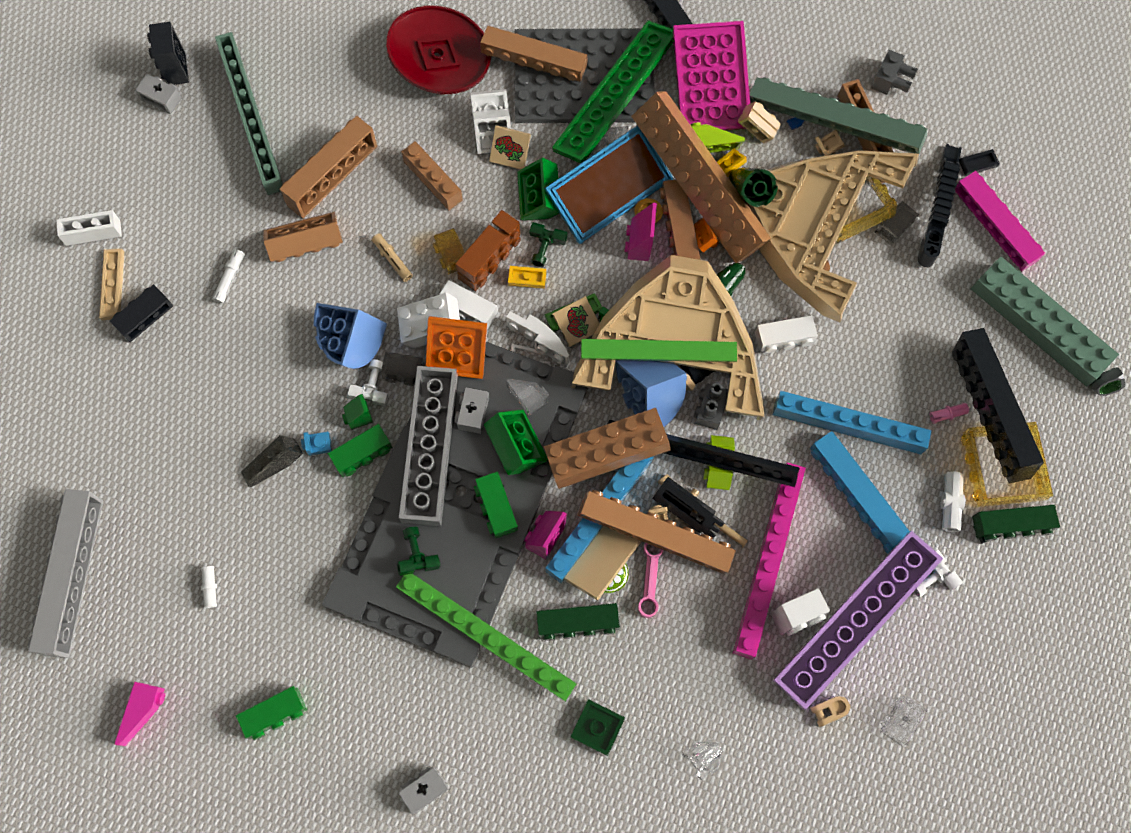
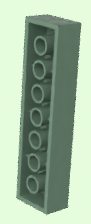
[971,257,1119,387]

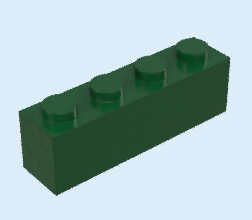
[972,504,1060,541]
[537,603,620,641]

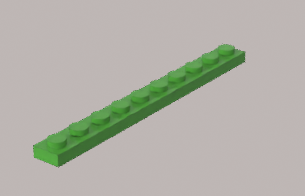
[396,574,577,702]

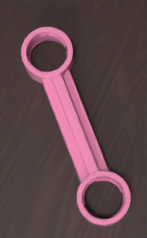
[638,543,664,618]

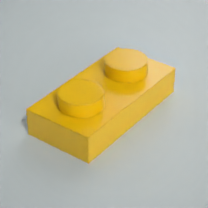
[717,148,747,177]
[508,266,546,289]

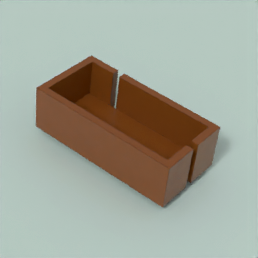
[456,210,521,292]

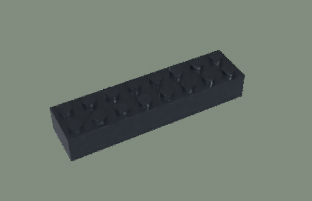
[952,328,1044,484]

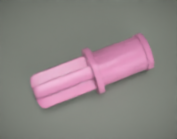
[929,403,970,424]

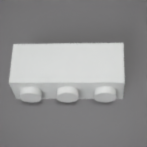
[56,210,122,246]
[439,280,498,329]
[755,315,818,353]

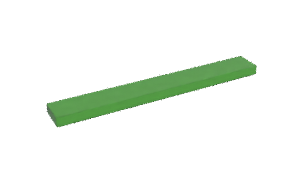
[581,339,737,362]

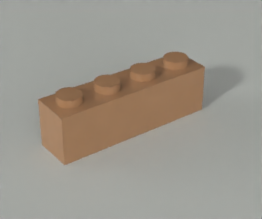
[401,141,463,211]

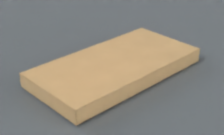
[564,526,641,601]

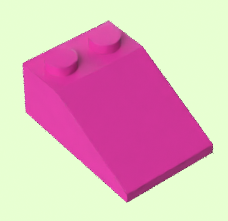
[625,203,657,261]
[524,511,567,560]

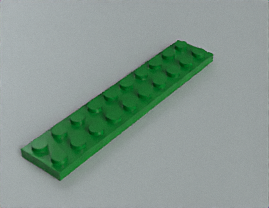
[552,20,674,164]

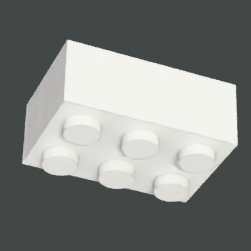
[397,293,460,349]
[770,588,830,637]

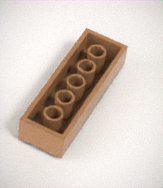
[280,115,377,219]
[544,408,670,489]

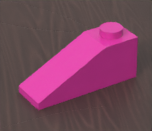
[114,682,165,746]

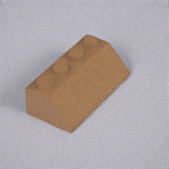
[263,212,343,262]

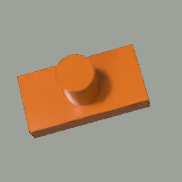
[694,218,719,253]

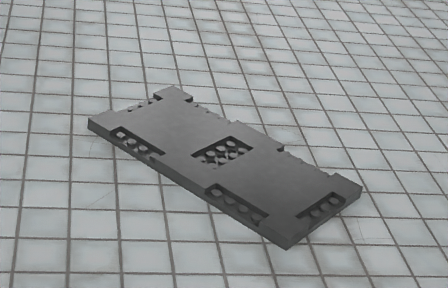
[322,342,588,668]

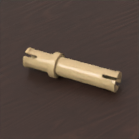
[372,233,413,282]

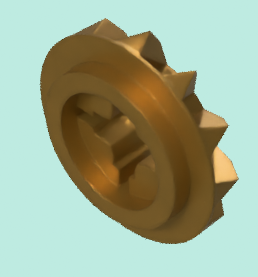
[634,198,663,225]

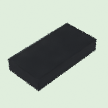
[959,149,1000,176]

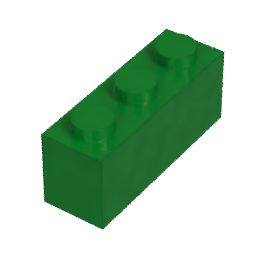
[328,424,393,477]
[473,471,518,538]
[236,686,307,741]

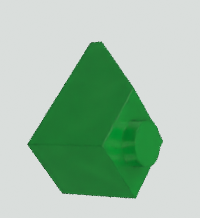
[342,394,373,430]

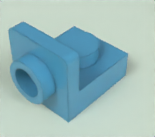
[301,432,332,456]

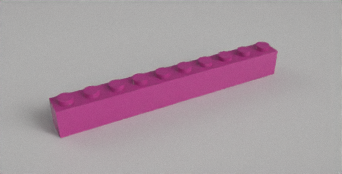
[732,462,806,660]

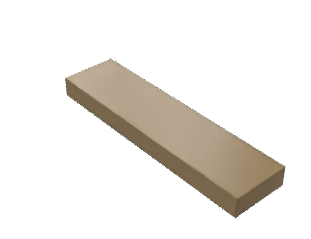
[99,249,124,320]

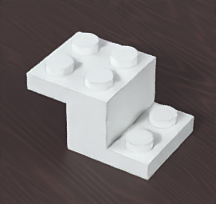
[471,89,511,154]

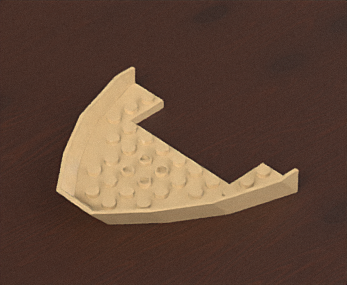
[743,150,919,323]
[571,255,764,420]

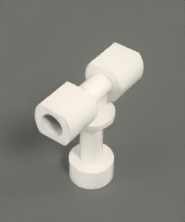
[348,359,389,407]
[913,550,963,598]

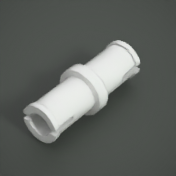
[201,566,217,608]

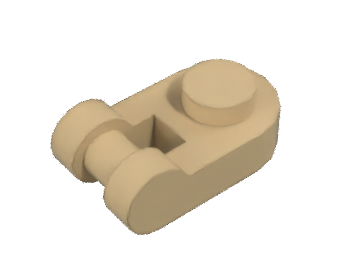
[810,696,850,727]

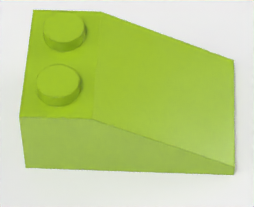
[690,122,745,153]

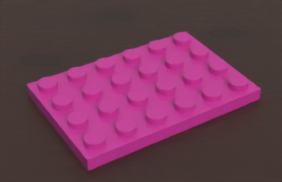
[673,21,750,130]

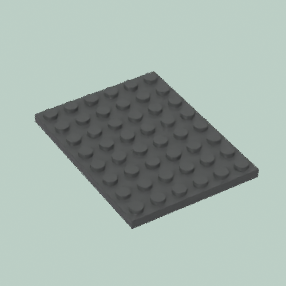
[515,28,655,123]

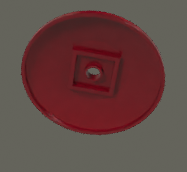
[386,5,491,94]

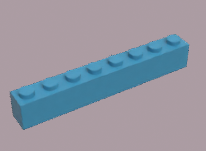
[772,390,932,454]
[810,431,910,554]
[545,456,654,584]

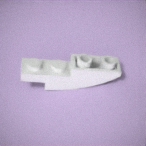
[506,311,569,366]

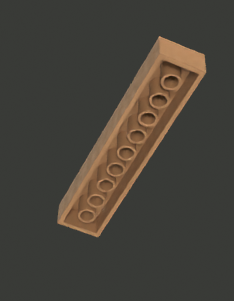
[631,91,771,263]

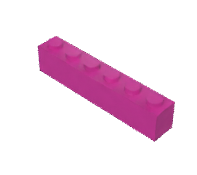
[954,171,1045,272]

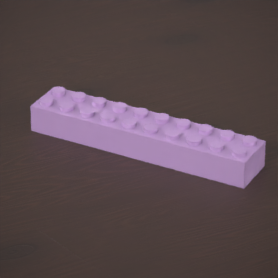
[772,531,943,710]

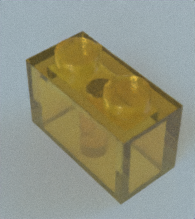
[432,228,465,275]

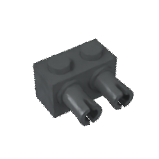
[871,49,918,95]
[694,382,728,430]

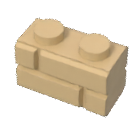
[738,101,781,143]

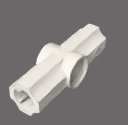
[940,471,966,532]

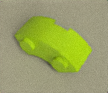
[703,435,735,490]

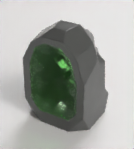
[1092,367,1125,396]

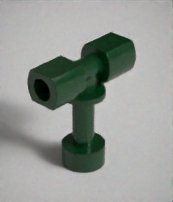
[529,222,568,267]
[397,526,440,576]

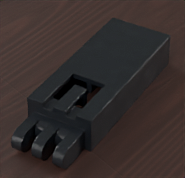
[652,477,725,539]

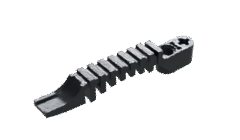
[918,143,962,268]

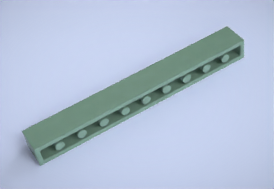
[215,32,283,195]
[749,77,928,154]

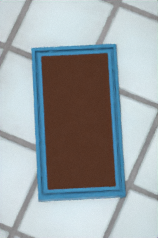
[544,125,673,244]

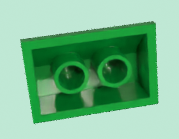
[517,157,560,221]
[483,410,548,476]

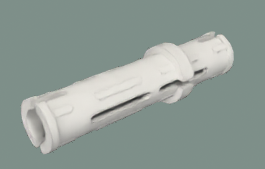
[212,249,245,304]

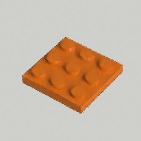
[426,316,487,379]

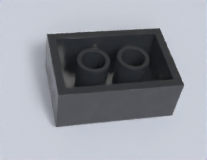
[147,21,189,85]

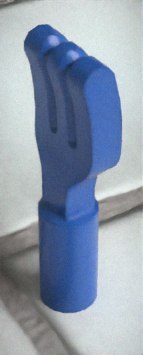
[786,117,805,130]

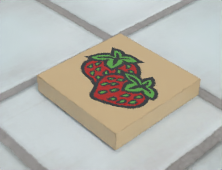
[489,125,531,169]
[552,296,600,347]

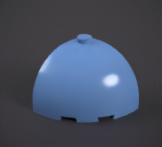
[314,303,387,369]
[615,360,687,427]

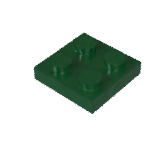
[570,699,625,756]

